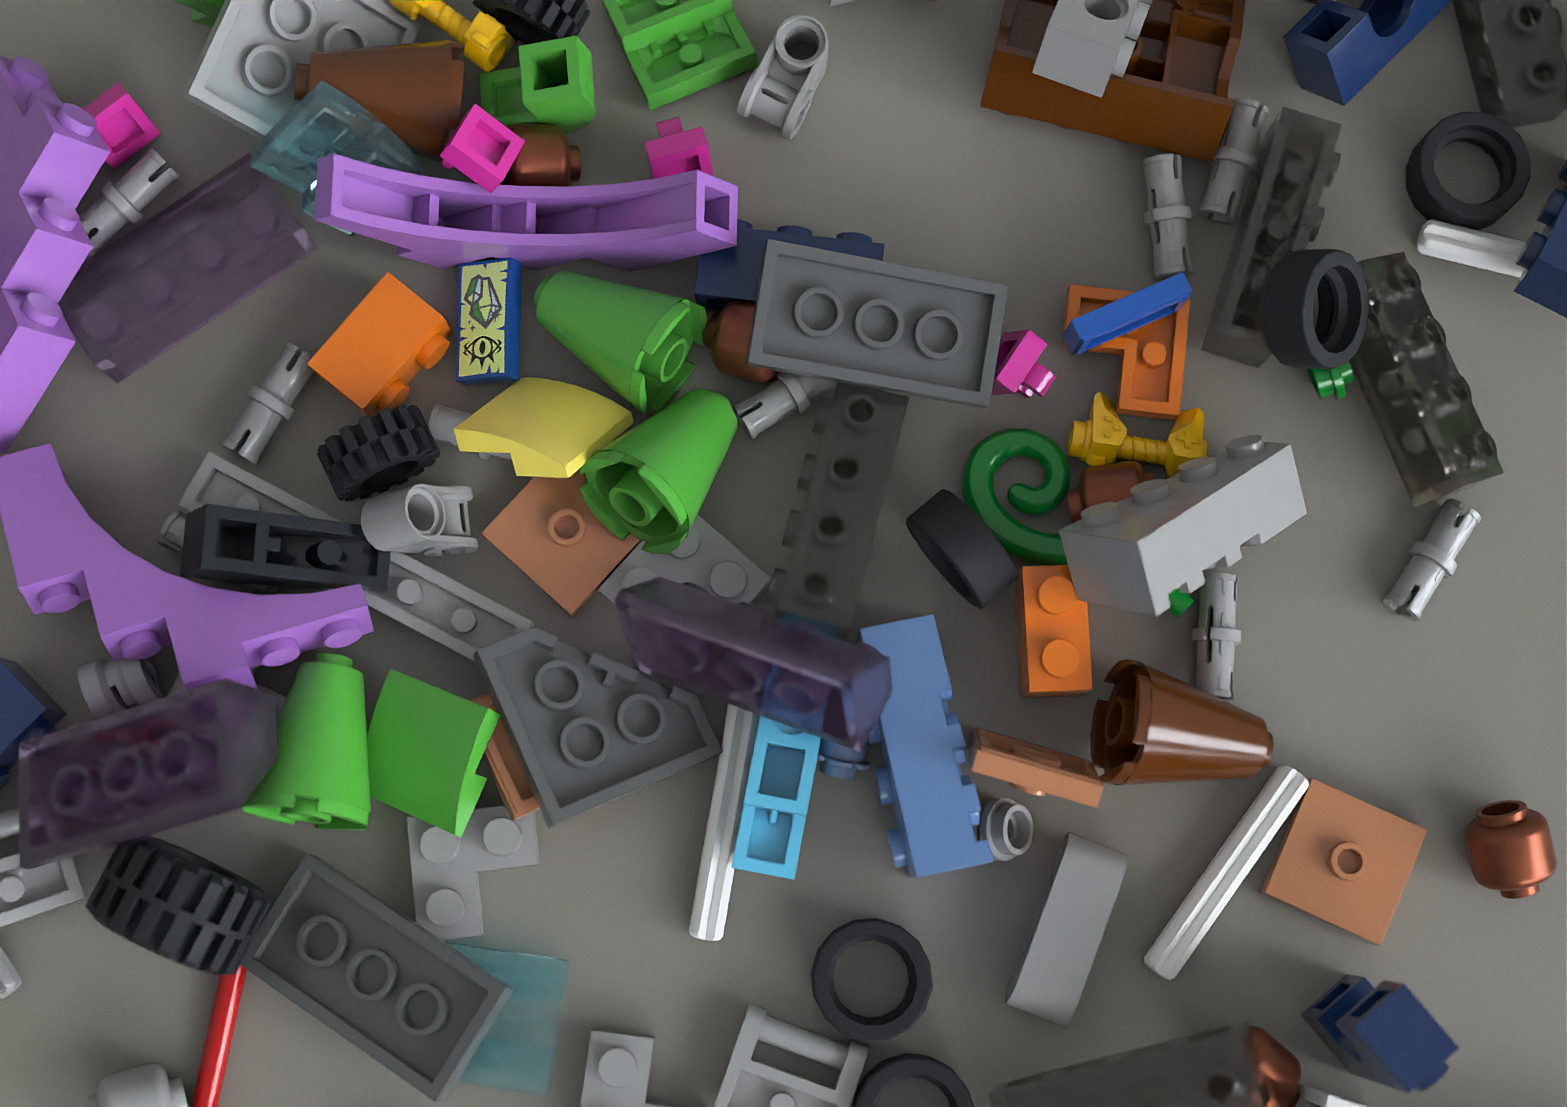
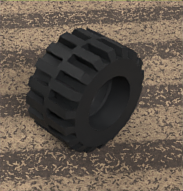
[85,833,272,975]

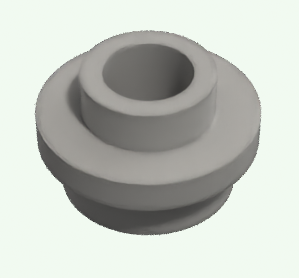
[977,798,1034,861]

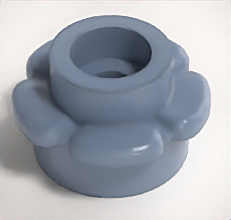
[817,731,871,779]

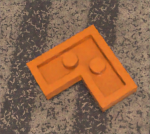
[1061,284,1190,421]

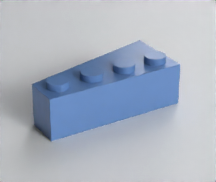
[849,614,994,878]

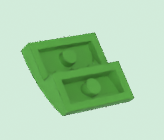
[602,0,758,111]
[367,669,501,837]

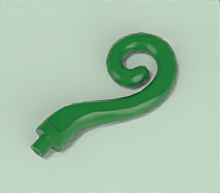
[962,428,1194,618]

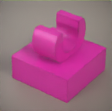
[83,82,161,170]
[440,104,525,193]
[644,116,714,179]
[992,329,1056,398]

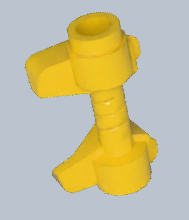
[389,0,516,72]
[1067,391,1208,477]

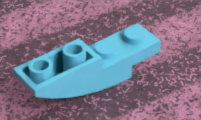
[731,623,839,880]

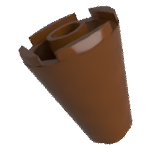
[294,40,464,162]
[1090,659,1274,785]

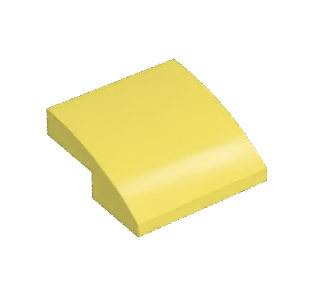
[453,377,634,478]

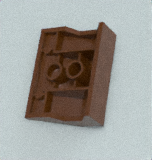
[980,0,1246,162]

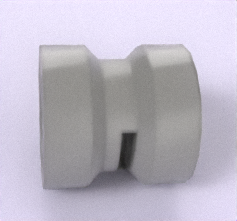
[77,656,164,723]

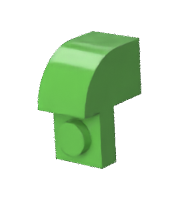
[479,35,596,134]

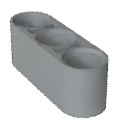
[1005,831,1128,1028]

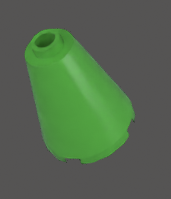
[533,269,708,415]
[579,389,738,554]
[242,653,371,831]

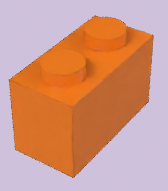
[307,272,453,418]
[1014,565,1093,698]

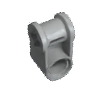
[737,15,829,140]
[361,484,479,557]

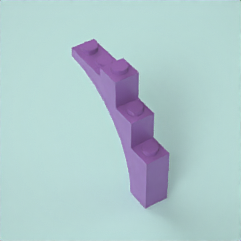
[0,55,110,453]
[315,154,738,272]
[0,443,374,709]

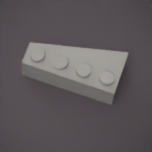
[1059,435,1307,616]

